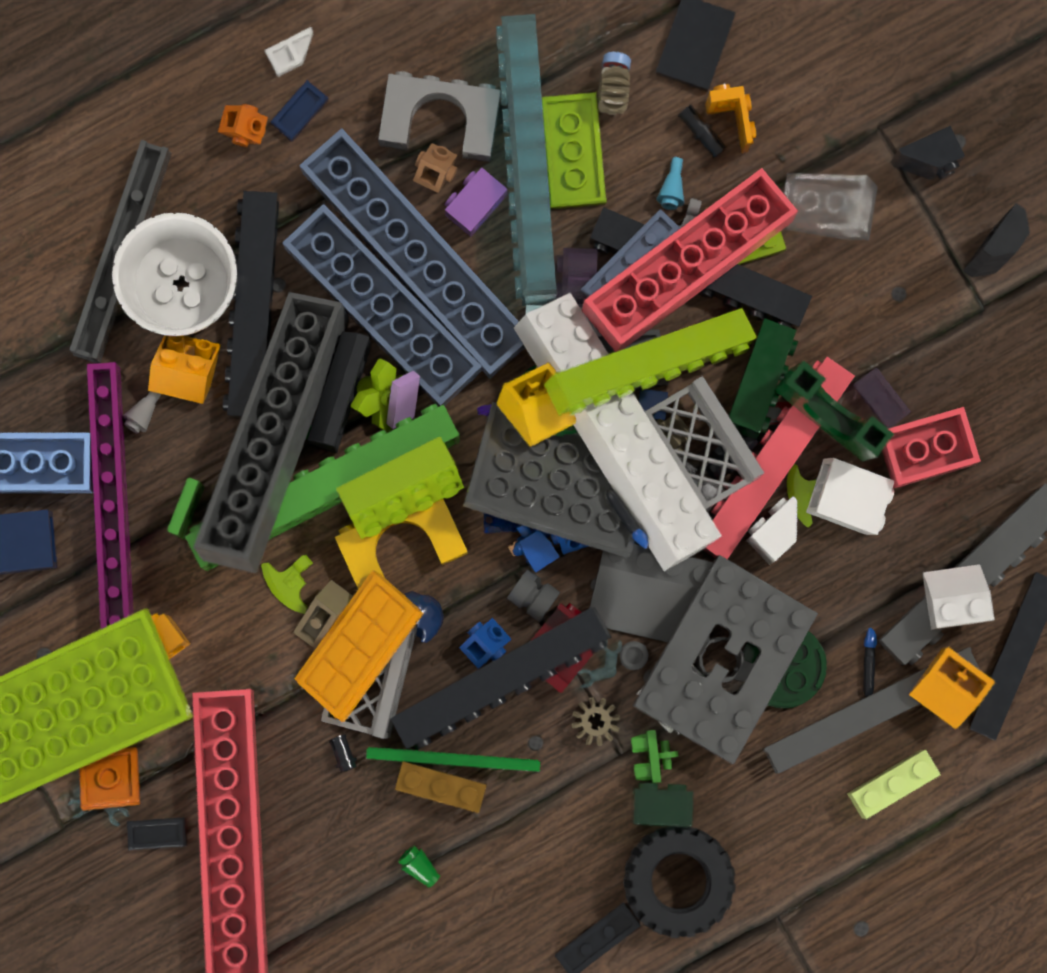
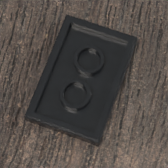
[655,0,736,92]

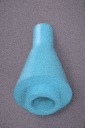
[656,157,684,210]

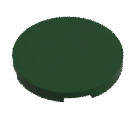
[743,631,827,708]

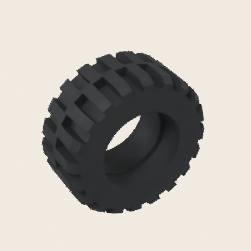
[623,825,736,938]

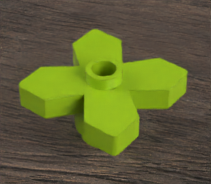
[351,359,403,433]

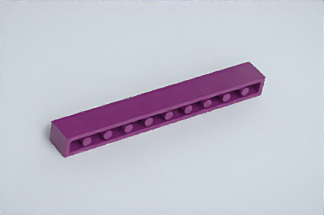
[87,362,134,629]

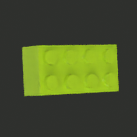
[336,436,464,539]

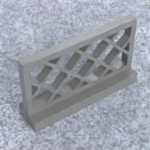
[645,376,764,510]
[321,626,418,739]

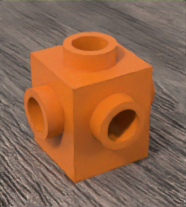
[218,104,268,147]

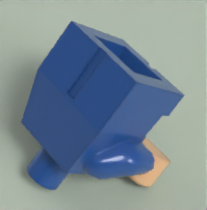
[508,524,559,572]

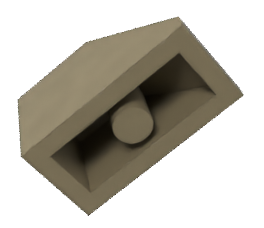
[293,580,353,649]

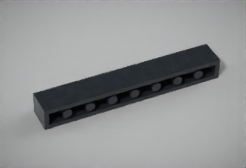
[223,191,280,419]
[589,207,812,330]
[390,607,612,750]

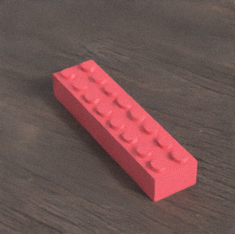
[581,168,798,352]

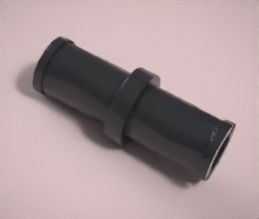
[678,104,727,159]

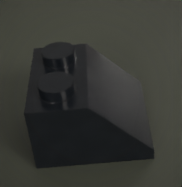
[891,126,965,180]

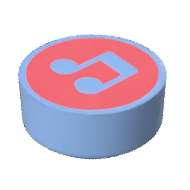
[602,52,631,71]

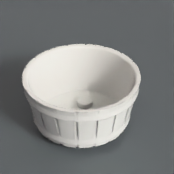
[112,213,237,336]

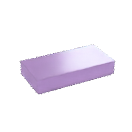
[386,371,420,429]

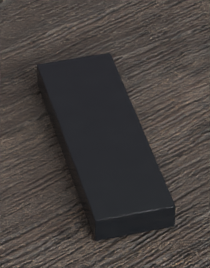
[555,902,641,973]

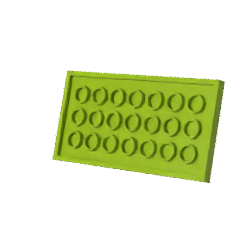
[0,609,193,804]

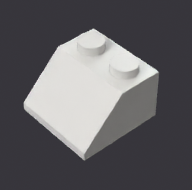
[922,564,994,630]

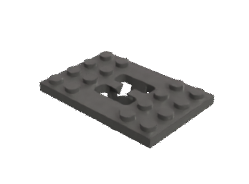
[632,555,818,764]

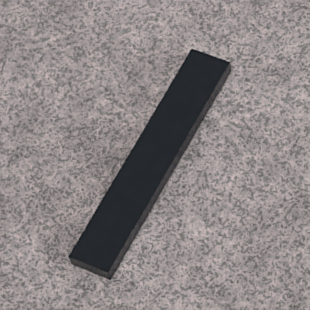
[968,572,1047,741]

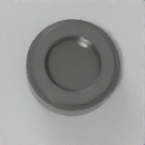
[619,641,648,670]

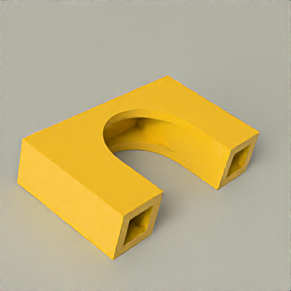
[335,499,468,589]

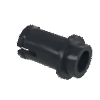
[328,734,358,773]

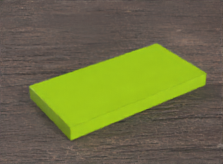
[540,93,606,209]

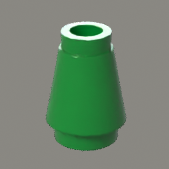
[398,845,440,888]

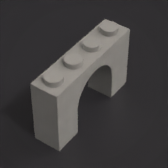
[379,71,500,162]

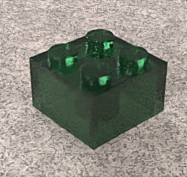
[631,783,694,827]

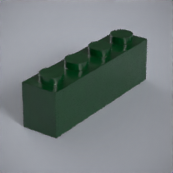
[728,319,798,440]

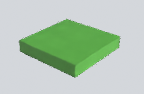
[167,478,205,540]

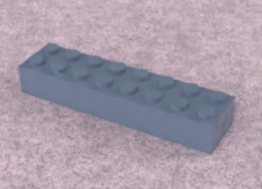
[282,204,482,407]

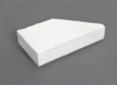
[265,27,313,77]

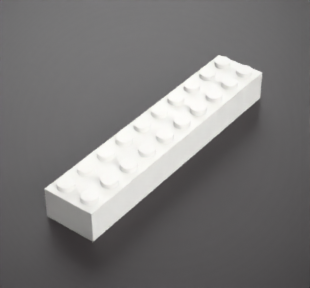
[514,293,722,571]

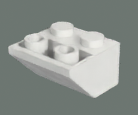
[746,497,797,565]

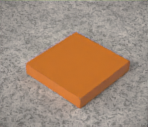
[79,747,140,811]

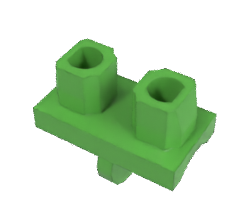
[631,730,679,783]

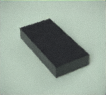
[127,817,187,850]

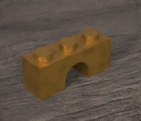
[395,762,487,813]

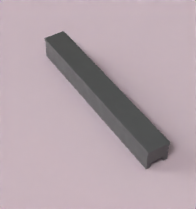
[70,140,172,363]
[762,647,981,774]

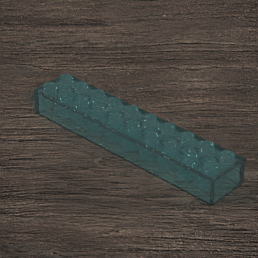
[496,14,557,306]

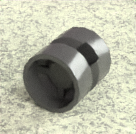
[507,569,561,622]

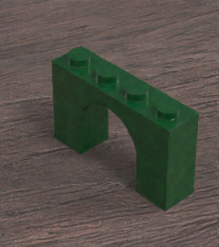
[774,360,894,462]

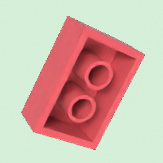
[882,407,981,489]

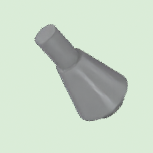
[122,391,162,434]

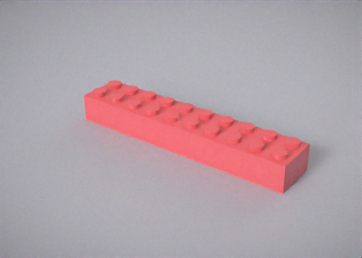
[192,689,268,973]

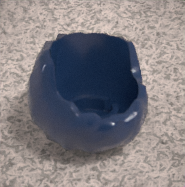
[403,591,444,643]

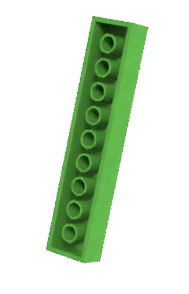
[185,404,460,571]

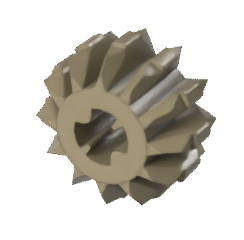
[598,66,630,115]
[571,697,620,746]

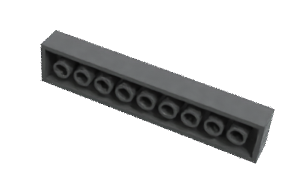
[193,292,349,573]

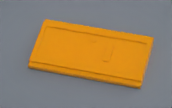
[294,570,424,722]

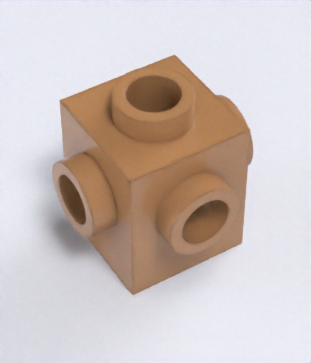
[413,143,458,193]

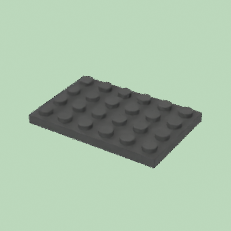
[463,402,635,558]

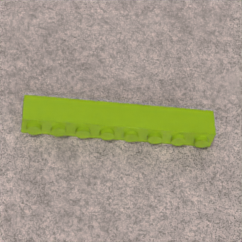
[544,308,757,415]

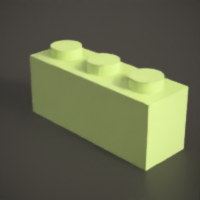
[847,750,941,819]

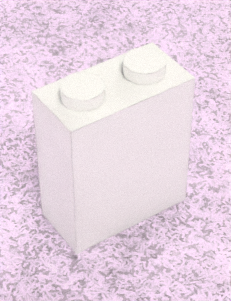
[806,458,895,535]

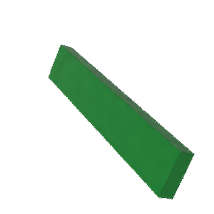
[366,747,540,772]

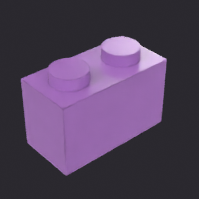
[445,168,508,237]

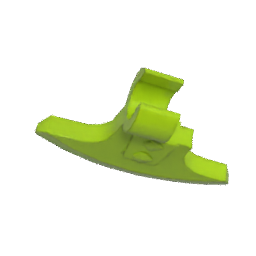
[787,464,817,527]
[261,555,313,614]

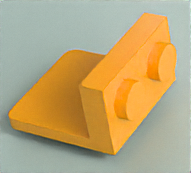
[705,84,756,153]

